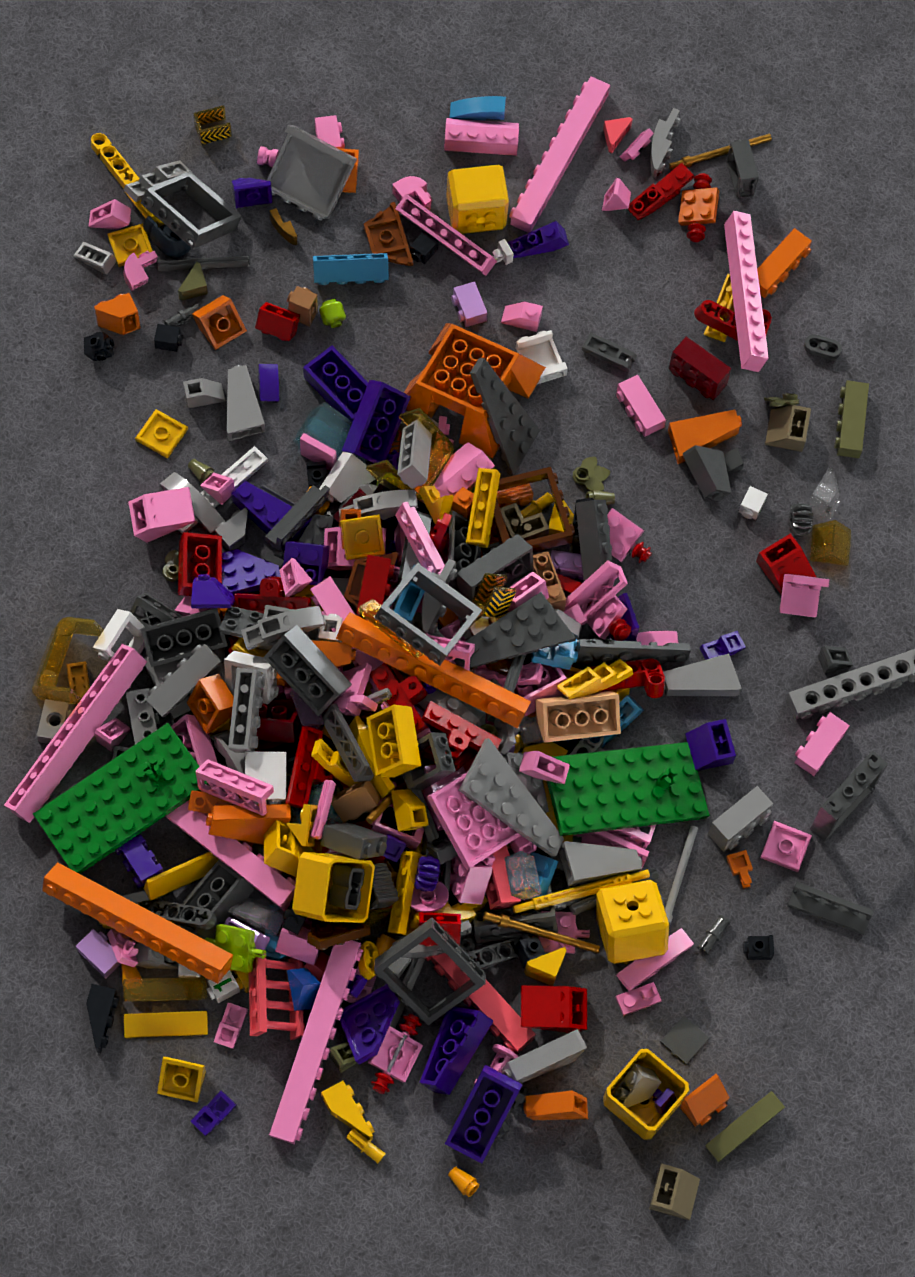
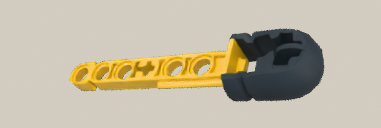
[91,133,193,258]

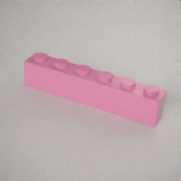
[395,194,497,276]

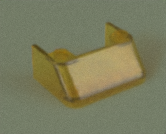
[366,408,454,500]
[32,617,104,704]

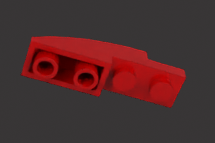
[627,162,694,220]

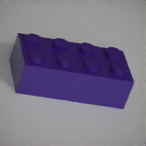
[303,345,368,427]
[342,380,411,467]
[445,1065,523,1164]

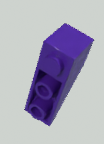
[507,221,569,258]

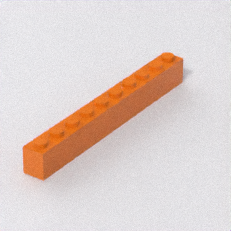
[336,612,531,729]
[42,862,233,984]

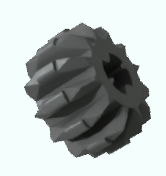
[788,503,813,536]

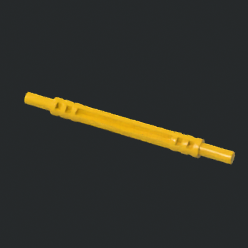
[513,869,650,914]

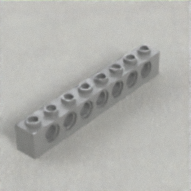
[786,649,915,720]

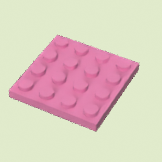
[427,771,520,869]

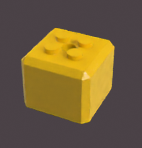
[446,165,509,234]
[292,852,375,923]
[596,880,669,964]
[603,1049,689,1140]

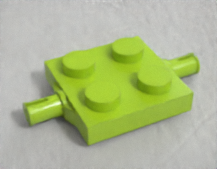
[205,924,266,973]

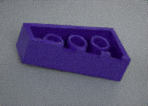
[232,481,312,551]
[115,834,164,891]
[419,1007,493,1095]

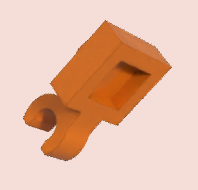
[726,850,753,889]

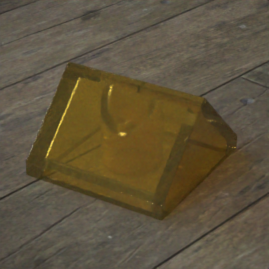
[810,520,851,566]

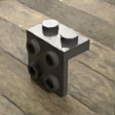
[219,607,264,638]

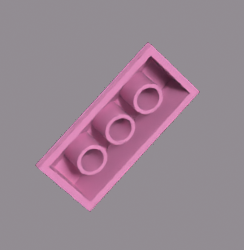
[444,118,519,156]
[410,442,495,504]
[171,714,223,792]

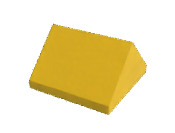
[524,947,567,986]
[157,1056,206,1103]

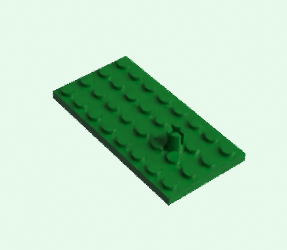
[33,723,210,874]
[547,742,710,836]

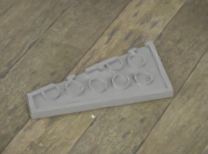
[458,738,564,857]

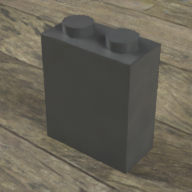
[321,822,388,860]

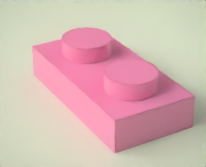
[619,128,654,161]

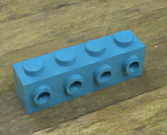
[313,253,389,285]

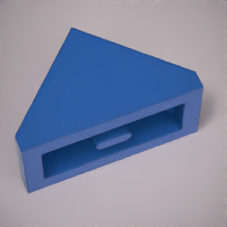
[287,968,321,1011]

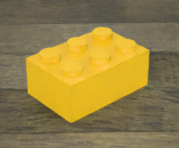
[366,705,421,778]

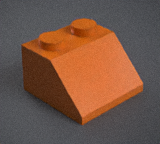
[192,295,247,350]
[187,674,234,734]
[680,1074,730,1127]

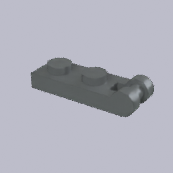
[582,332,637,373]

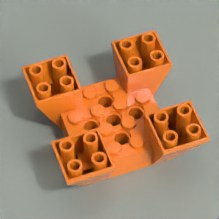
[404,323,546,459]

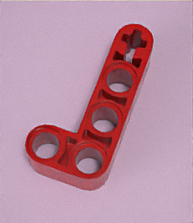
[694,300,772,341]
[590,659,665,698]

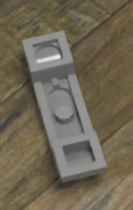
[160,472,225,534]

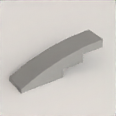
[123,160,192,202]

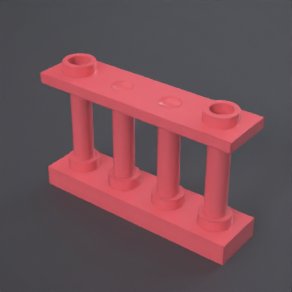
[249,953,305,1040]

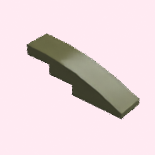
[705,1091,785,1162]

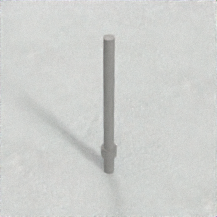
[665,826,698,925]

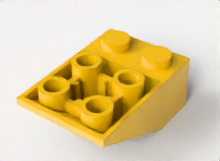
[264,820,315,877]

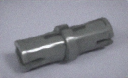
[164,303,200,327]
[697,915,731,955]

